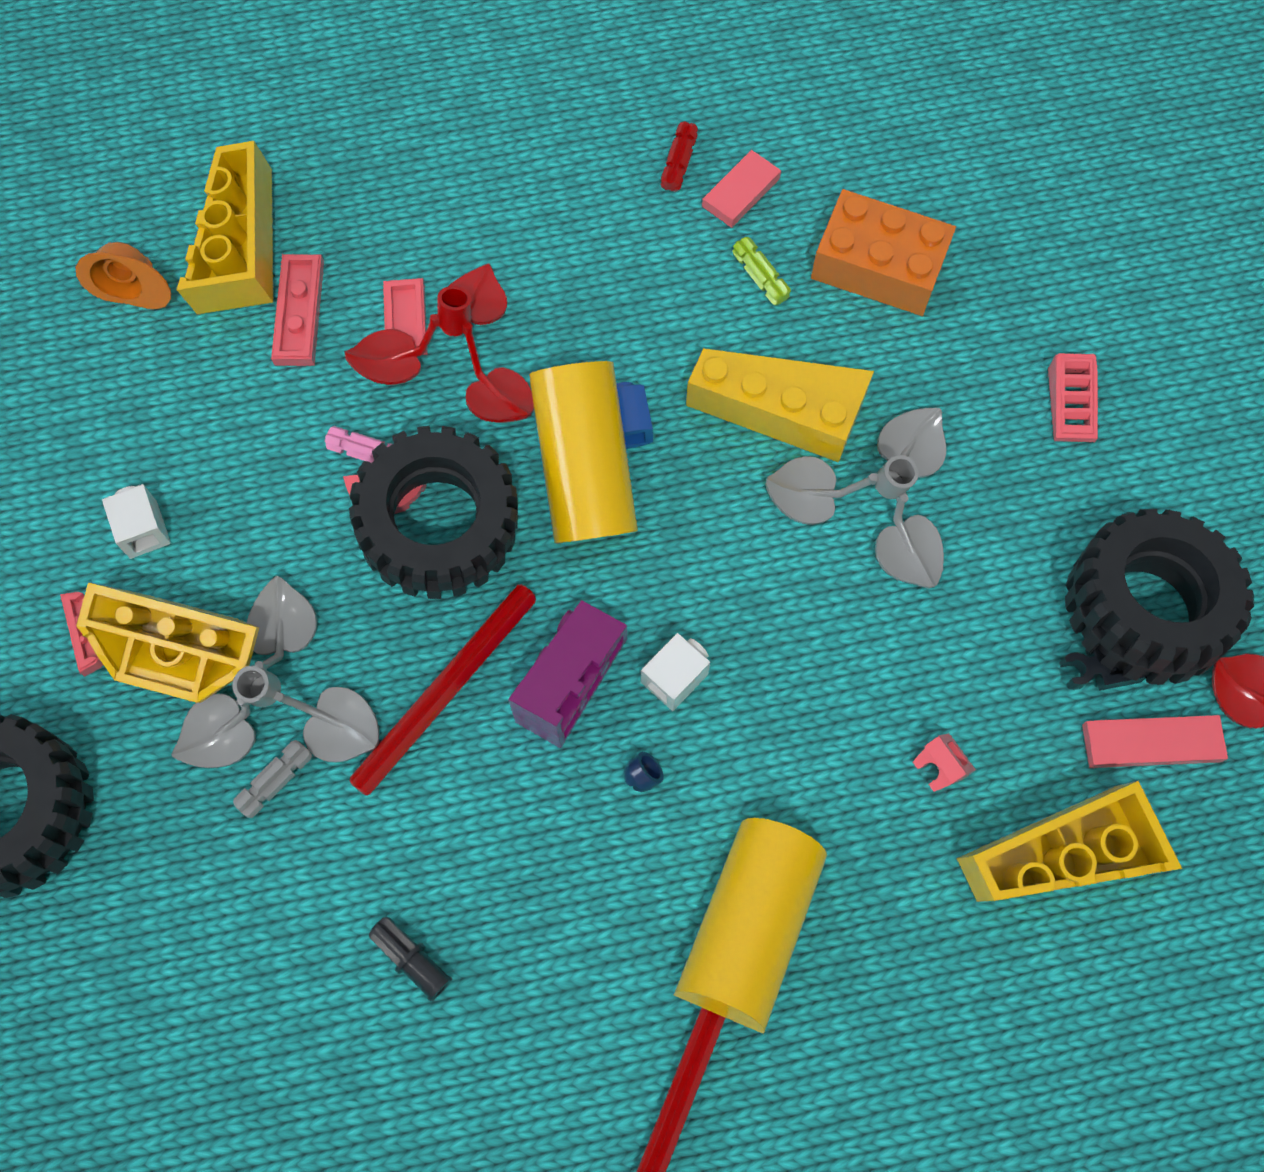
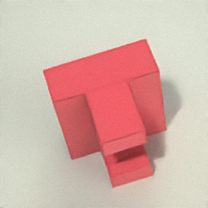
[913,733,976,792]

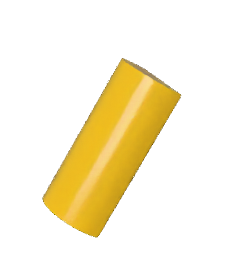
[529,361,638,543]
[674,818,827,1034]

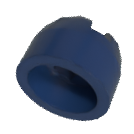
[623,752,664,792]

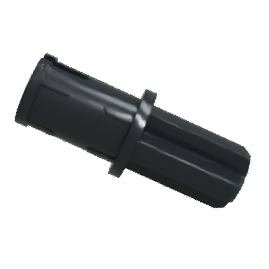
[369,916,453,1002]

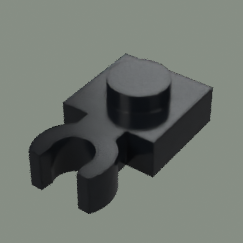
[1059,648,1147,691]

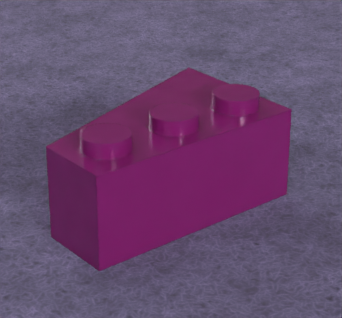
[508,600,627,748]

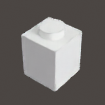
[102,484,171,559]
[641,633,710,711]

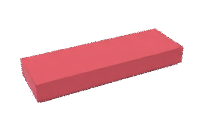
[271,254,324,366]
[1082,715,1228,768]

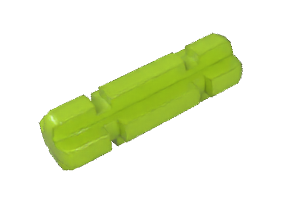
[733,237,791,306]

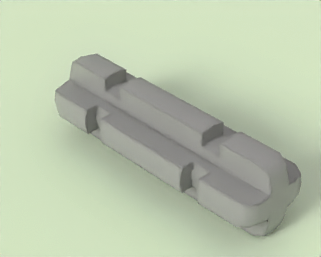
[233,740,312,818]

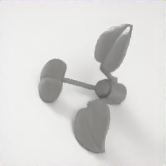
[765,408,946,589]
[171,576,379,768]

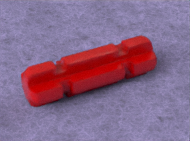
[661,121,698,192]

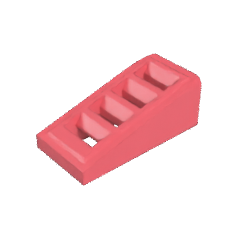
[1048,353,1098,442]

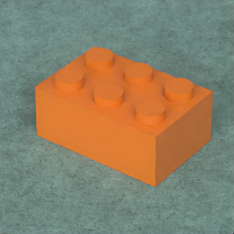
[810,189,956,317]

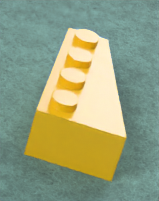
[177,141,273,314]
[686,348,874,463]
[957,781,1182,902]

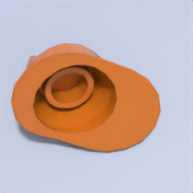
[75,242,171,309]

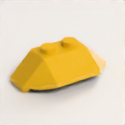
[76,582,260,703]

